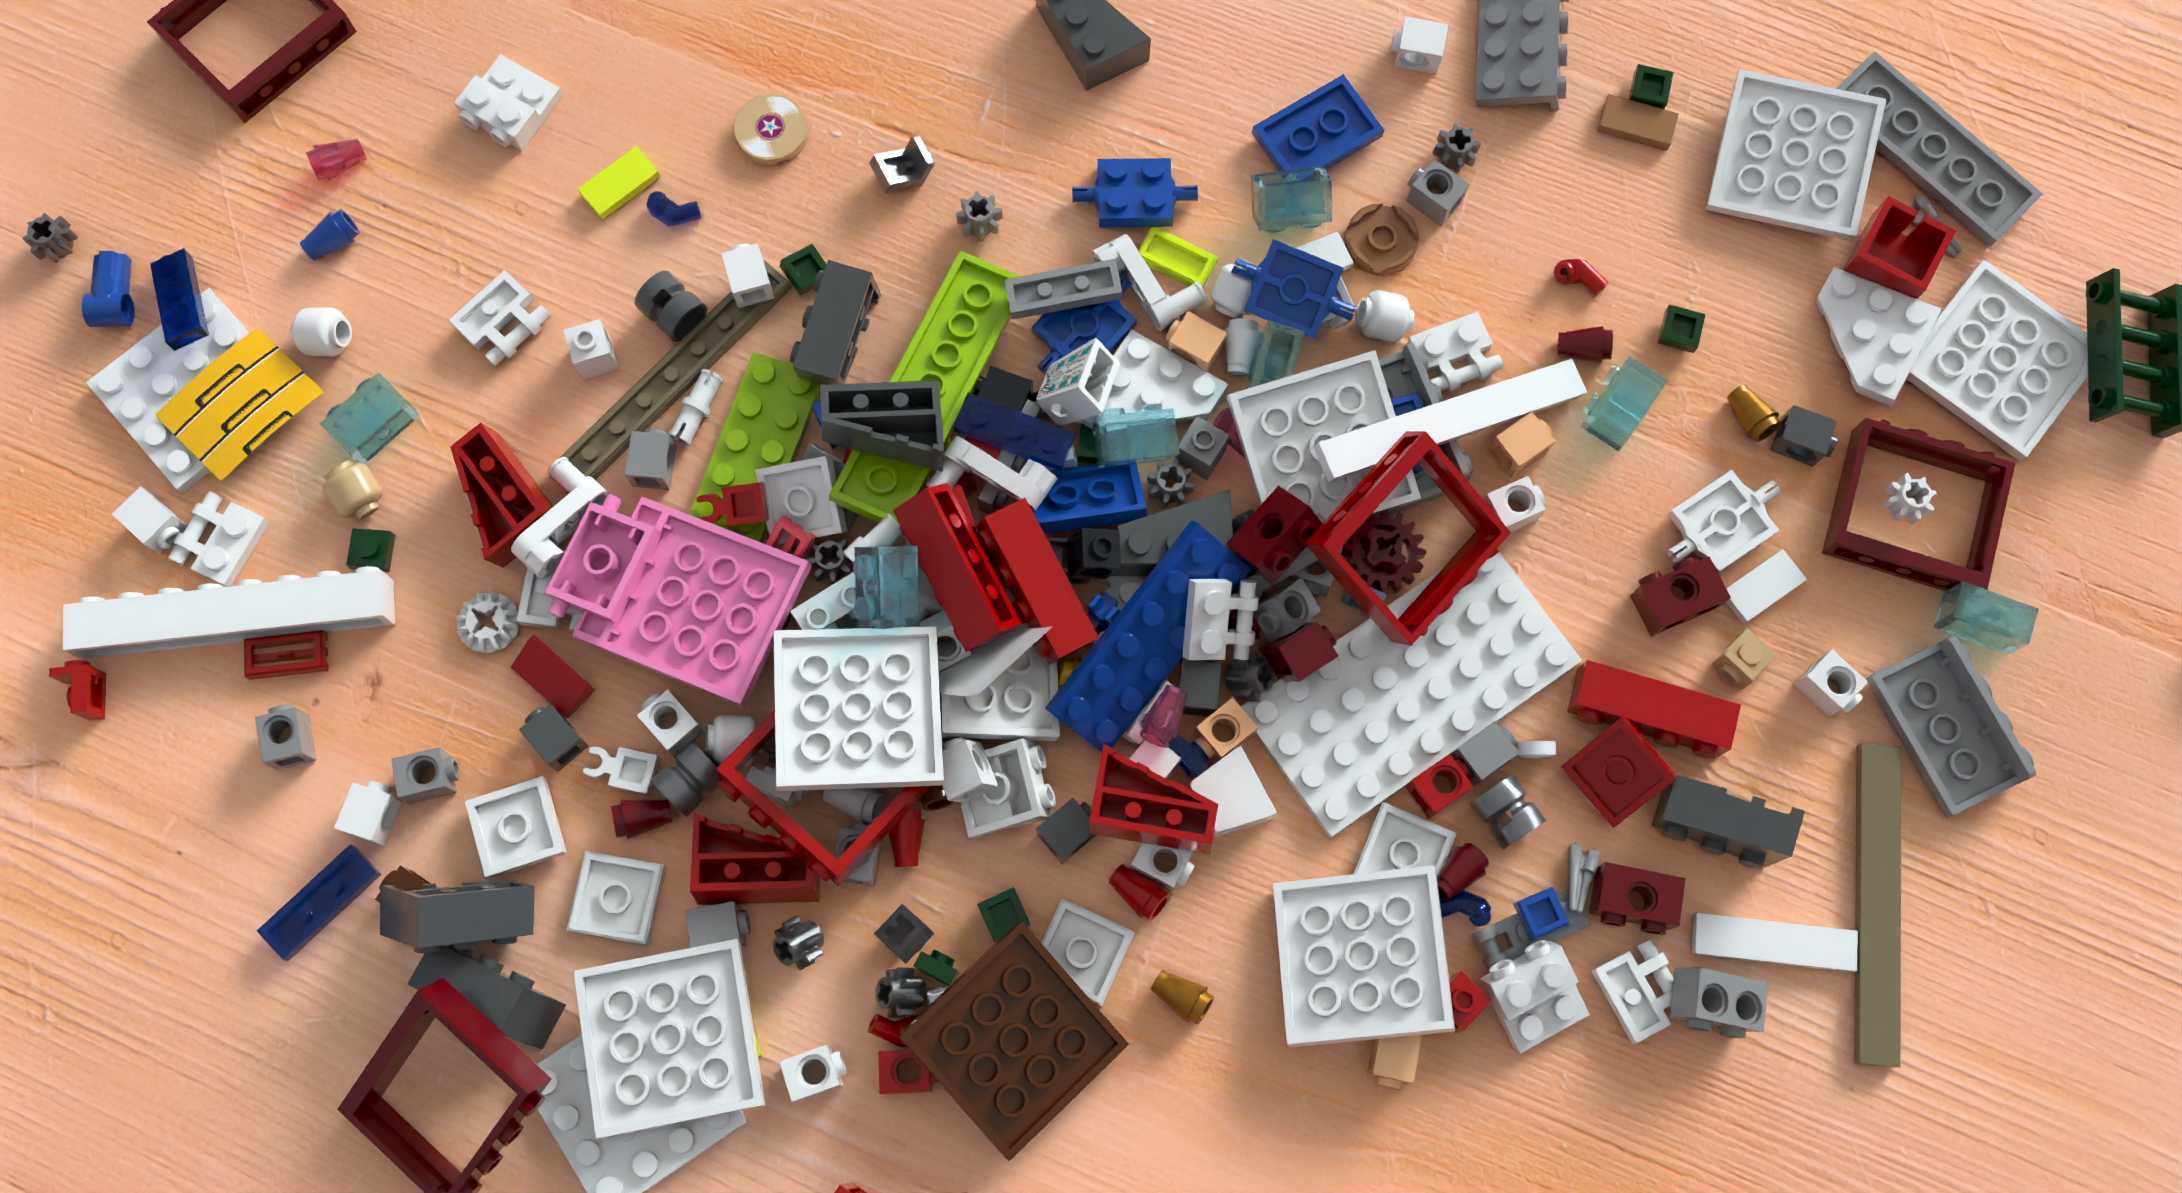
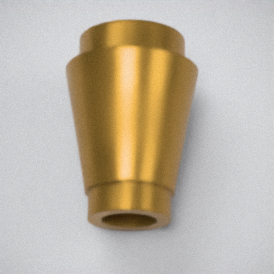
[1727,384,1781,442]
[1151,970,1214,1025]

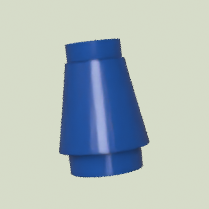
[300,209,360,260]

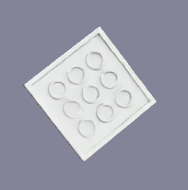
[1705,69,1886,241]
[1907,259,2088,462]
[86,288,249,494]
[1226,350,1421,520]
[774,626,944,791]
[1273,865,1455,1048]
[573,939,765,1139]
[536,1035,748,1193]

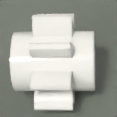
[1882,473,1937,525]

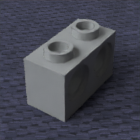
[1670,967,1768,1039]

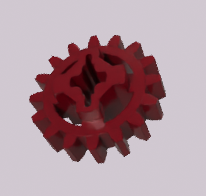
[1341,510,1426,593]

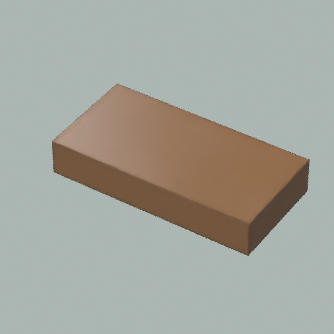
[1597,94,1679,151]

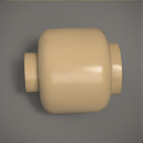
[323,460,383,520]

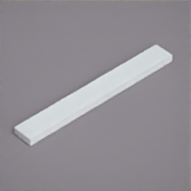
[1313,359,1587,482]

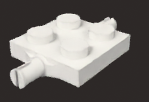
[1667,470,1780,573]

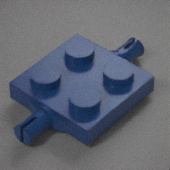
[1072,158,1198,228]
[1231,239,1357,339]
[1032,274,1137,375]

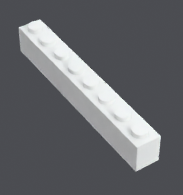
[63,566,395,659]

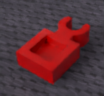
[696,482,769,526]

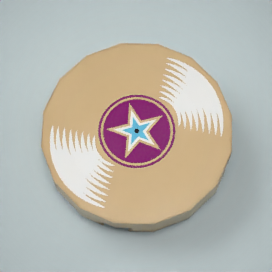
[734,94,808,166]

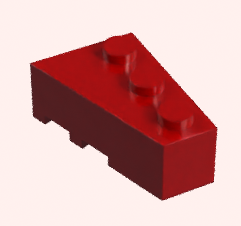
[450,422,554,568]
[1089,744,1218,855]
[690,813,820,905]

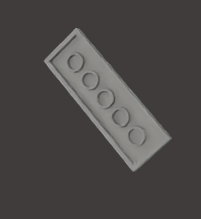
[1836,51,2043,247]

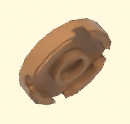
[1345,203,1419,276]

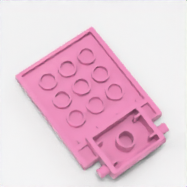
[544,494,812,708]

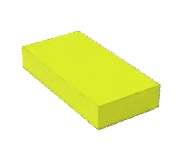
[577,146,661,220]
[1138,227,1218,287]

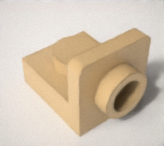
[1712,628,1776,690]

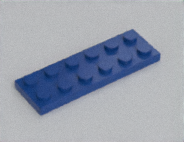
[1045,520,1251,752]

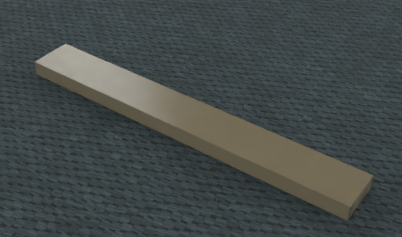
[549,260,792,480]
[1854,743,1901,1068]

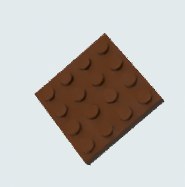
[897,921,1129,1161]

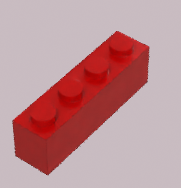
[893,483,1021,652]
[976,498,1099,665]
[1567,660,1741,759]

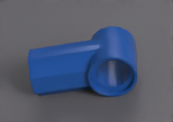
[82,251,135,327]

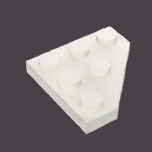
[1816,267,1942,407]
[1076,329,1228,439]
[940,623,1060,741]

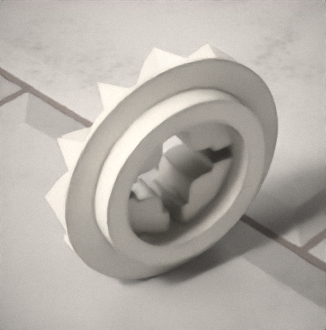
[455,591,520,653]

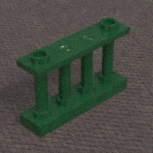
[2086,268,2182,438]

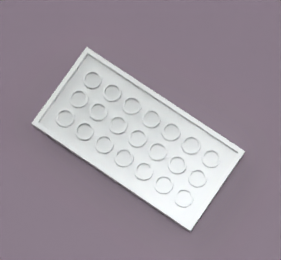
[1241,552,1583,839]

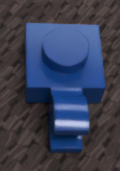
[1086,593,1120,635]

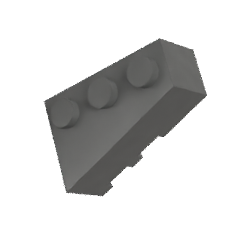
[1035,0,1151,91]
[790,260,881,385]
[820,380,944,472]
[1111,490,1233,576]
[1651,775,1805,870]
[380,880,535,953]
[408,944,566,1049]

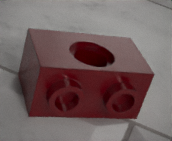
[1226,485,1322,585]
[1630,556,1731,637]
[1259,622,1338,682]
[1589,862,1686,935]

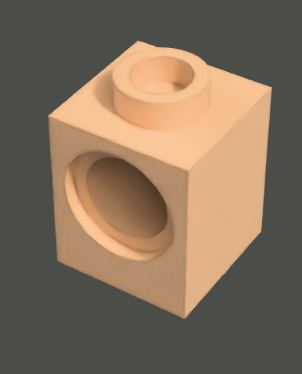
[1165,311,1227,373]
[1488,412,1555,478]
[1194,697,1258,762]
[1367,1035,1422,1090]

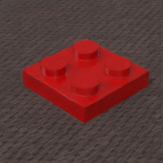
[1561,715,1677,828]

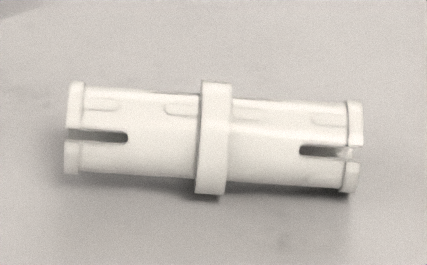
[668,369,724,446]

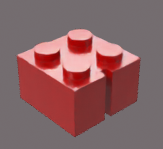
[1843,196,1956,299]

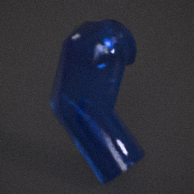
[646,191,702,226]
[1439,890,1492,927]

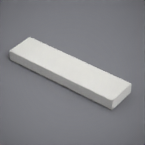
[1691,913,1858,972]

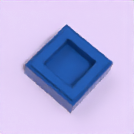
[1513,887,1570,941]

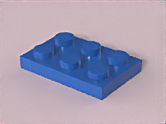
[1252,74,1384,189]
[1032,459,1147,534]

